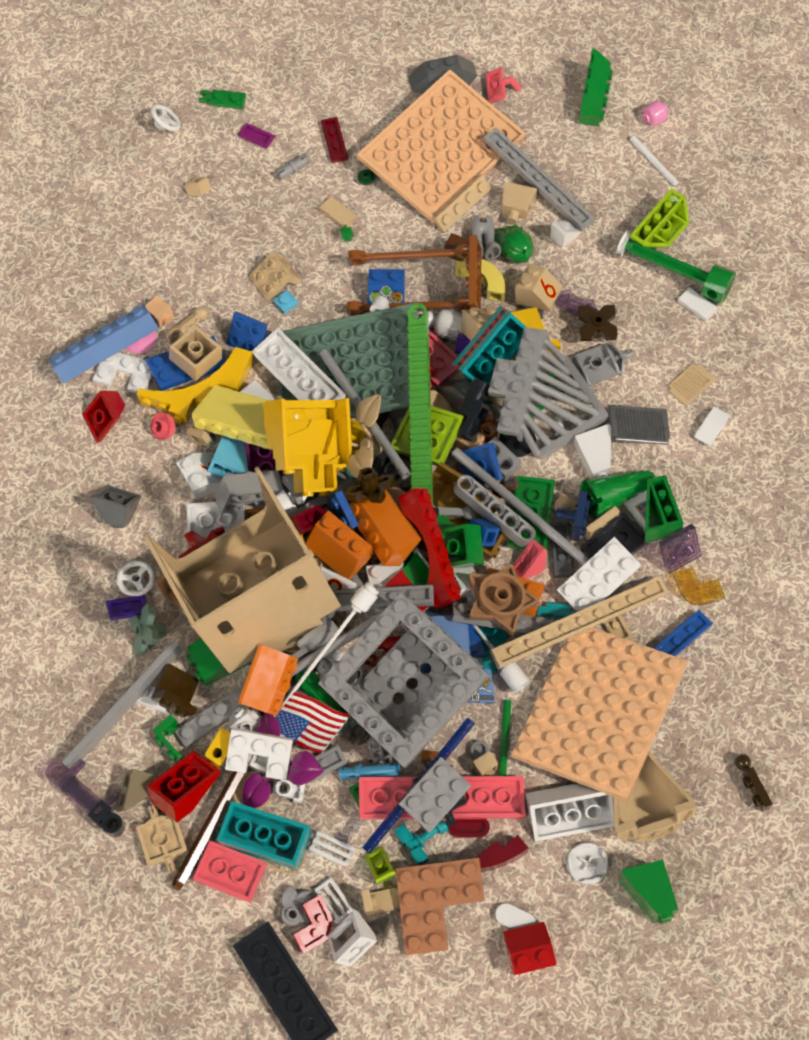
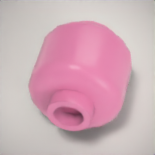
[642,100,669,126]

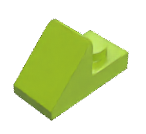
[364,846,396,885]

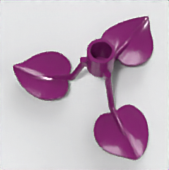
[242,713,324,808]

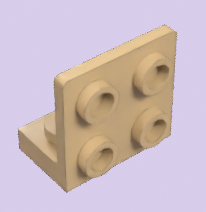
[249,251,302,301]

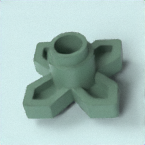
[130,604,166,655]

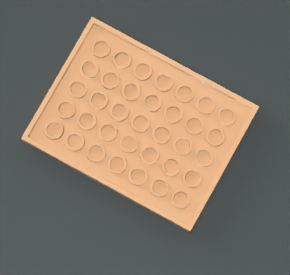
[357,70,526,224]
[511,628,687,802]

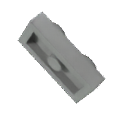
[311,745,348,783]

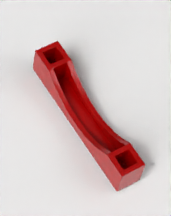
[398,488,461,607]

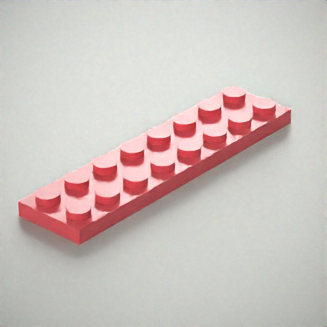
[359,776,526,820]

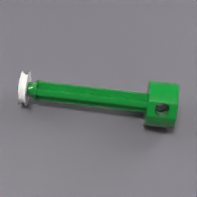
[616,230,736,304]

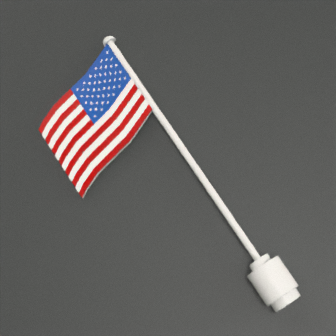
[274,582,379,753]

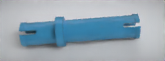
[339,762,400,780]

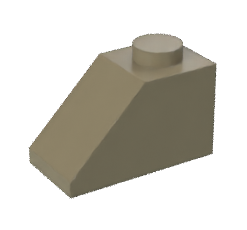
[116,769,155,812]

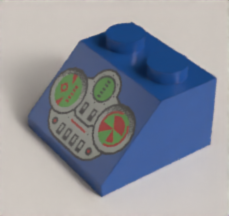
[368,269,405,304]

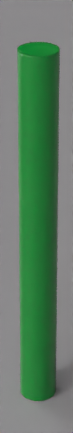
[498,700,511,776]

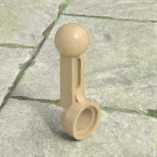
[166,306,209,345]

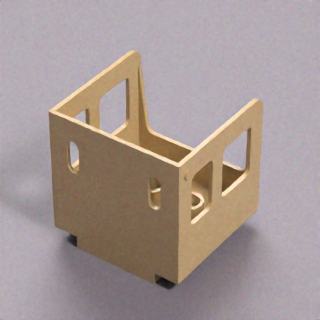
[143,467,341,674]

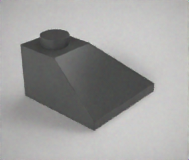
[91,485,142,528]

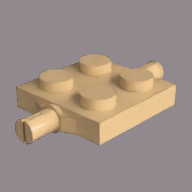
[136,805,188,874]

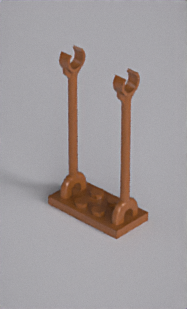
[347,235,482,315]

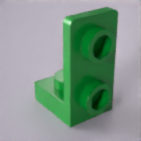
[153,714,183,762]

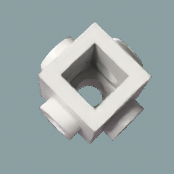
[229,705,261,731]

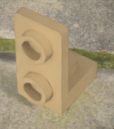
[186,421,214,448]
[361,887,400,916]

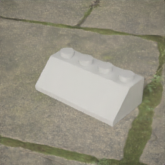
[525,783,614,842]

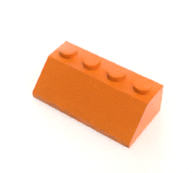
[349,490,421,566]

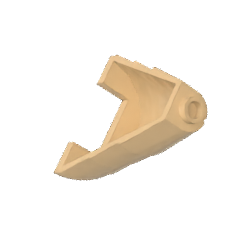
[612,751,697,843]

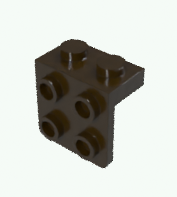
[151,664,199,718]

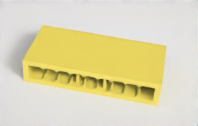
[192,385,272,450]

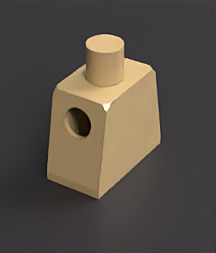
[502,182,537,225]

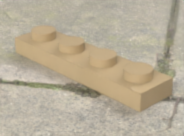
[432,174,491,232]

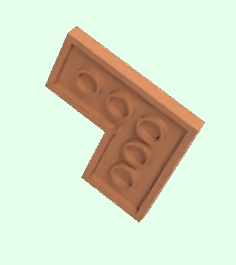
[395,858,485,955]

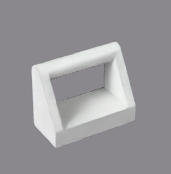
[327,910,377,967]

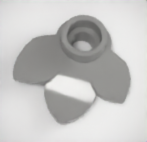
[281,886,315,926]

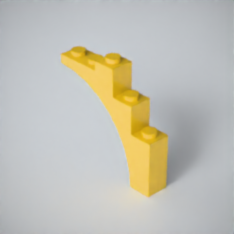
[137,347,254,424]

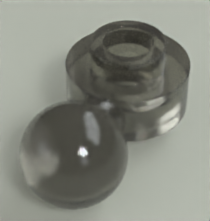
[338,724,370,753]

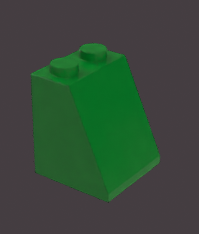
[186,638,249,686]
[618,859,679,925]

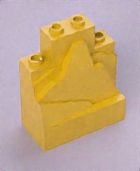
[263,398,352,497]

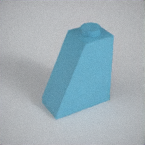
[208,436,249,478]

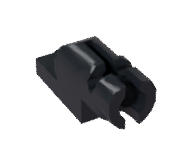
[458,377,491,441]

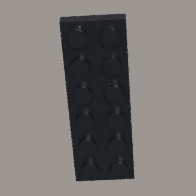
[233,921,339,1040]

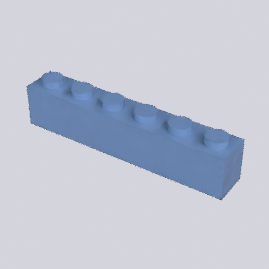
[49,304,159,384]

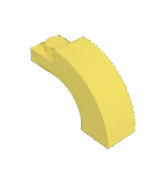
[455,259,505,302]

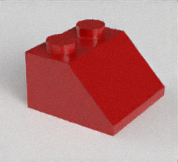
[503,922,557,975]

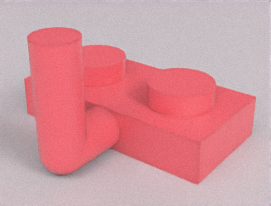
[486,67,522,104]

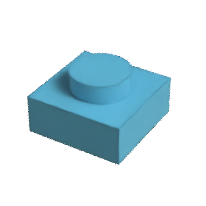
[273,290,299,314]

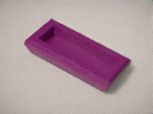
[238,123,276,149]

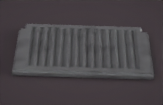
[608,404,670,445]

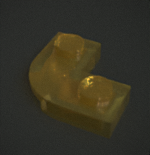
[673,567,725,606]

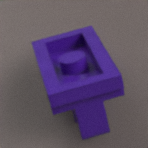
[106,595,147,621]

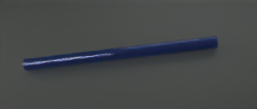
[362,718,475,854]

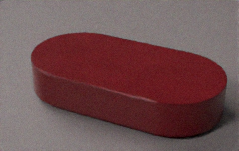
[448,819,490,838]

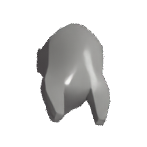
[292,611,344,660]

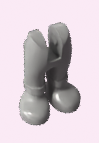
[471,215,501,260]

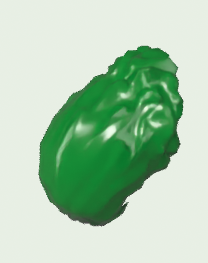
[494,224,534,263]

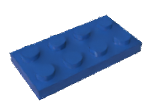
[146,336,227,391]

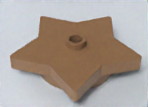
[467,564,540,636]

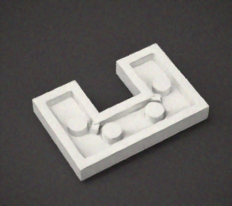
[93,353,153,394]
[225,728,293,781]

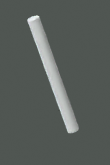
[630,136,679,186]

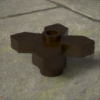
[578,305,618,341]
[345,467,395,503]

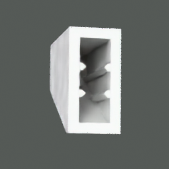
[574,424,611,478]

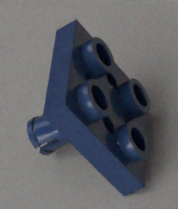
[555,491,590,542]

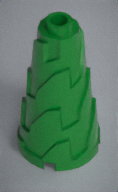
[580,470,655,517]

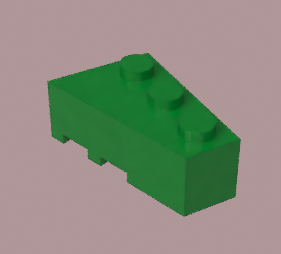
[645,475,684,543]

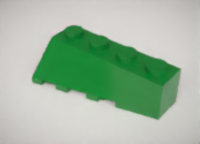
[579,48,613,127]

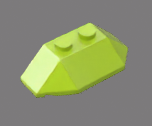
[630,188,689,248]

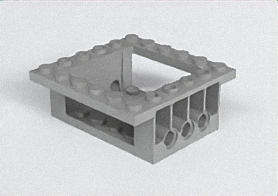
[318,593,490,768]

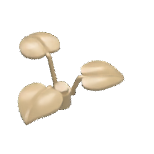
[347,394,382,478]

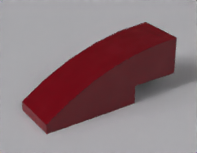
[475,835,529,872]

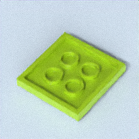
[391,406,465,466]

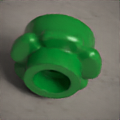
[340,224,354,241]

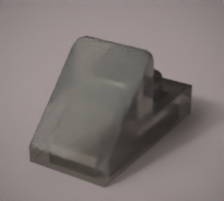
[353,912,394,948]

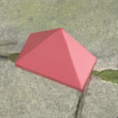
[513,539,546,579]

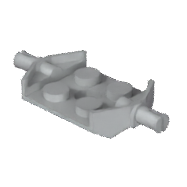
[561,343,635,386]

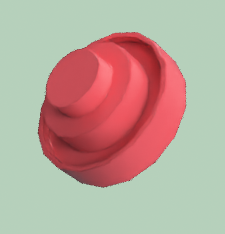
[150,413,175,440]

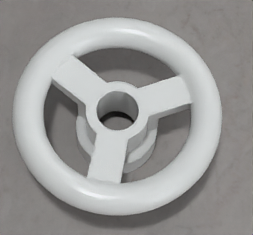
[151,104,180,131]
[117,560,155,597]

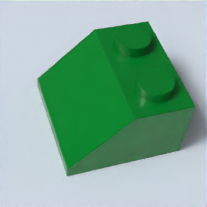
[440,524,484,568]

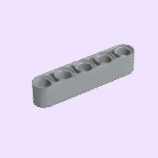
[453,475,535,547]

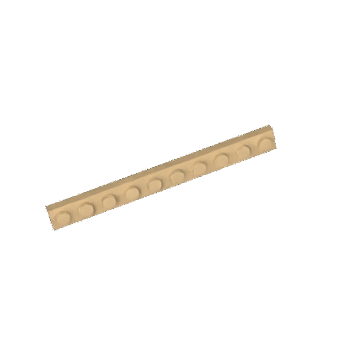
[489,576,669,670]

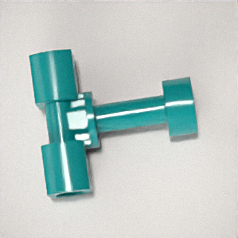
[394,819,449,866]

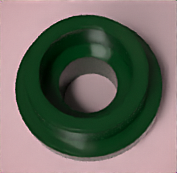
[357,169,375,185]

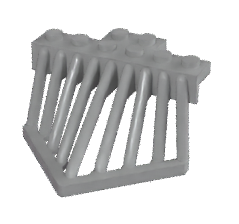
[488,327,609,460]

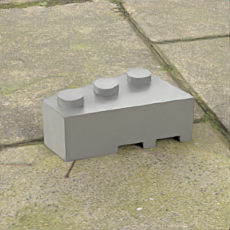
[215,470,284,515]

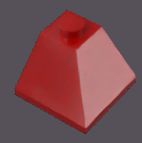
[82,390,125,443]

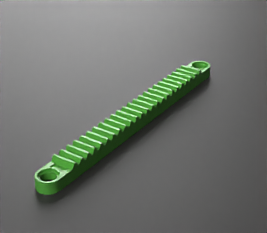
[408,303,433,506]

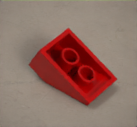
[147,750,221,823]

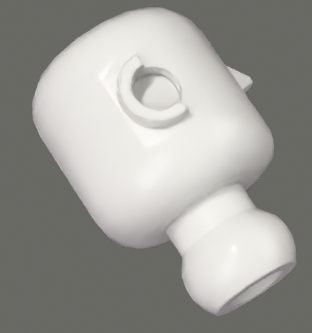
[428,309,463,341]

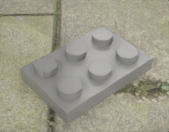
[398,757,471,833]

